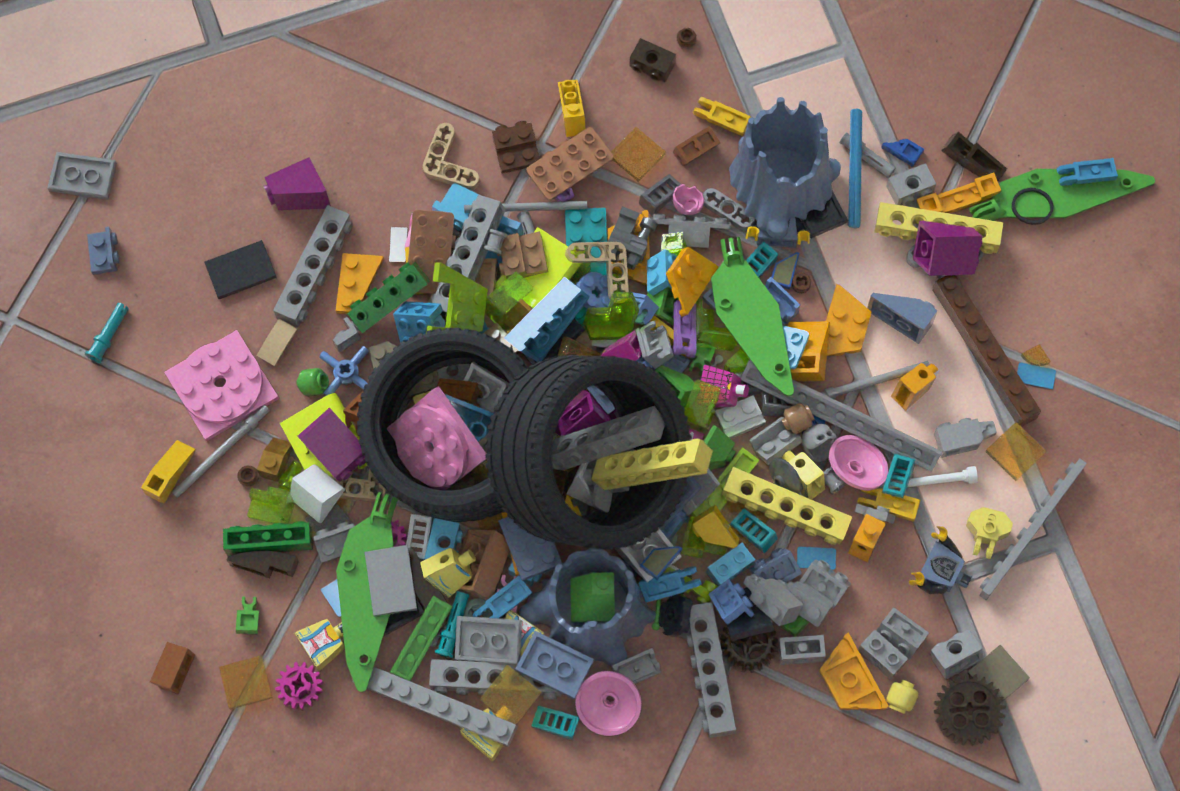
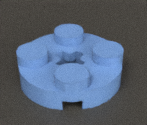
[576,272,615,314]

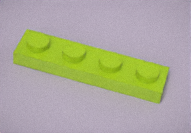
[691,447,759,517]

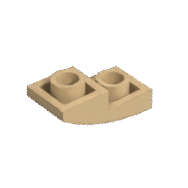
[256,319,297,366]

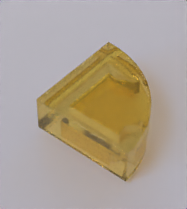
[1021,344,1051,366]

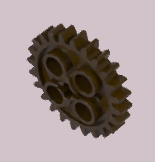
[934,673,1006,746]

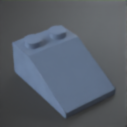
[867,293,938,344]

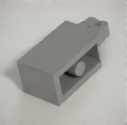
[934,418,997,458]
[743,574,804,626]
[777,579,834,627]

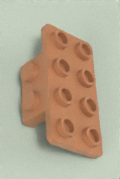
[526,127,613,201]
[408,209,456,294]

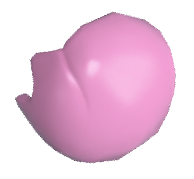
[673,184,705,215]

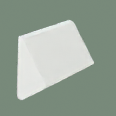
[464,362,509,413]
[567,460,597,506]
[290,464,345,523]

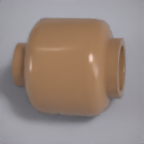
[781,403,815,434]

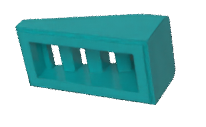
[746,241,778,278]
[882,454,915,498]
[730,508,778,553]
[531,705,580,741]

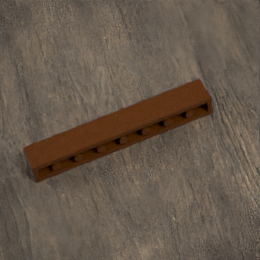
[933,275,1041,428]

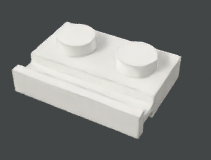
[715,395,766,439]

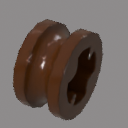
[792,272,811,293]

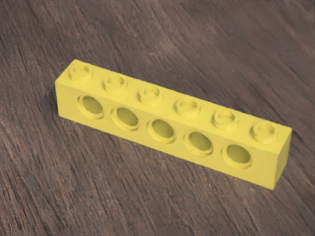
[874,202,1003,254]
[591,439,713,490]
[721,467,852,545]

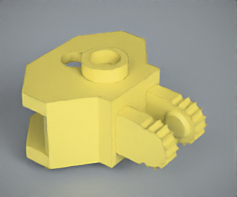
[966,507,1013,559]

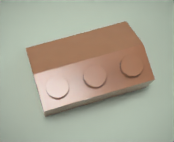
[456,529,510,600]

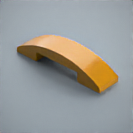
[916,173,1001,213]

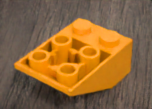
[778,321,830,381]

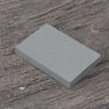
[47,152,117,200]
[365,545,417,617]
[455,616,522,664]

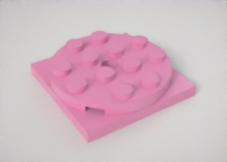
[165,330,279,442]
[387,386,486,491]

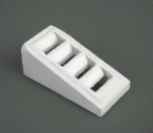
[406,514,434,559]

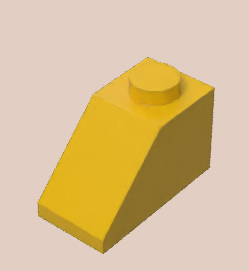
[692,505,739,548]

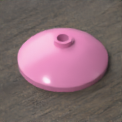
[829,435,888,490]
[575,671,642,736]

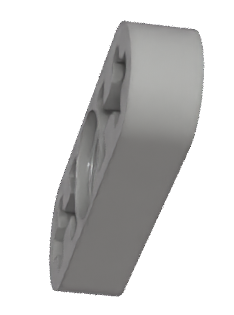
[703,188,755,231]

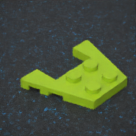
[427,262,488,332]

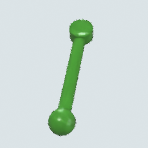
[652,599,661,630]

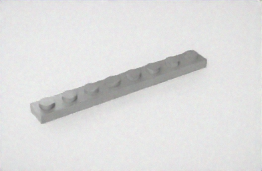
[979,459,1087,600]
[352,662,518,747]

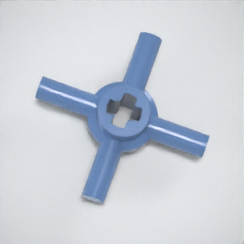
[319,346,369,396]

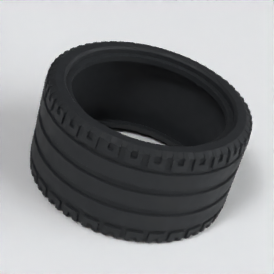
[357,328,528,522]
[485,355,692,549]

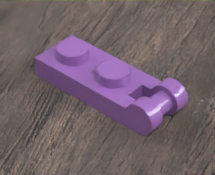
[672,300,696,358]

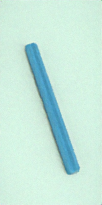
[848,109,862,228]

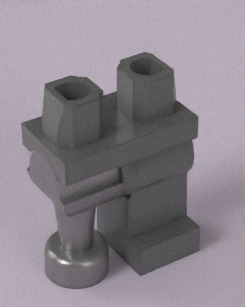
[608,206,658,270]

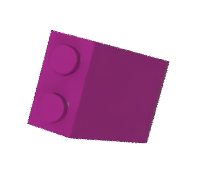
[264,157,331,211]
[913,221,983,276]
[558,392,612,437]
[298,407,366,483]

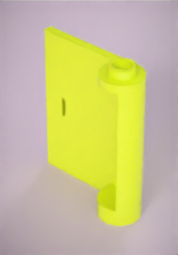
[496,227,586,309]
[280,393,368,477]

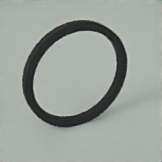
[1012,188,1053,225]

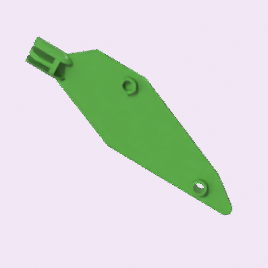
[969,169,1155,221]
[711,237,794,396]
[336,492,398,692]

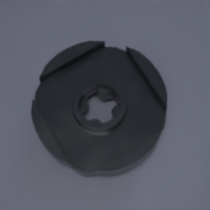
[658,593,693,637]

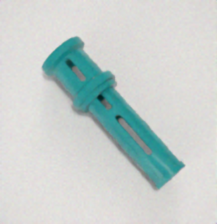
[85,303,129,363]
[434,591,470,659]

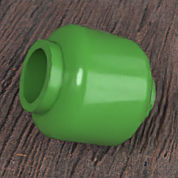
[297,368,329,396]

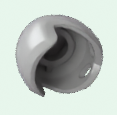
[802,424,836,463]

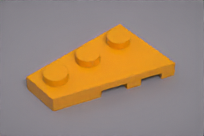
[335,253,384,314]

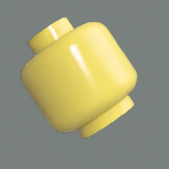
[886,679,919,714]

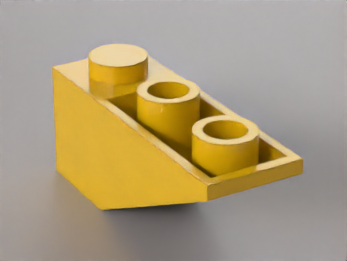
[558,80,586,137]
[141,440,196,504]

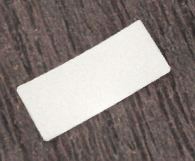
[389,227,407,262]

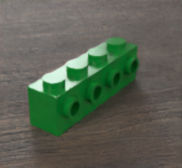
[347,262,431,333]
[223,521,313,556]

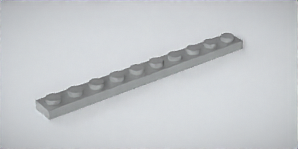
[740,360,942,472]

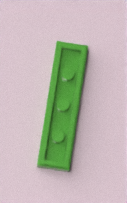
[390,596,452,681]

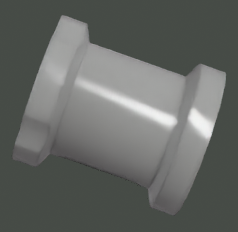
[483,229,507,254]
[824,466,846,495]

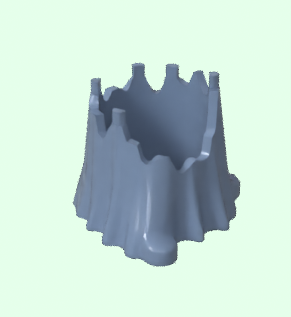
[729,97,841,239]
[519,548,656,667]

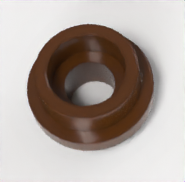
[677,28,697,48]
[237,465,259,487]

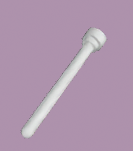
[878,466,978,489]

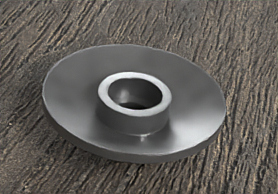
[770,458,802,494]

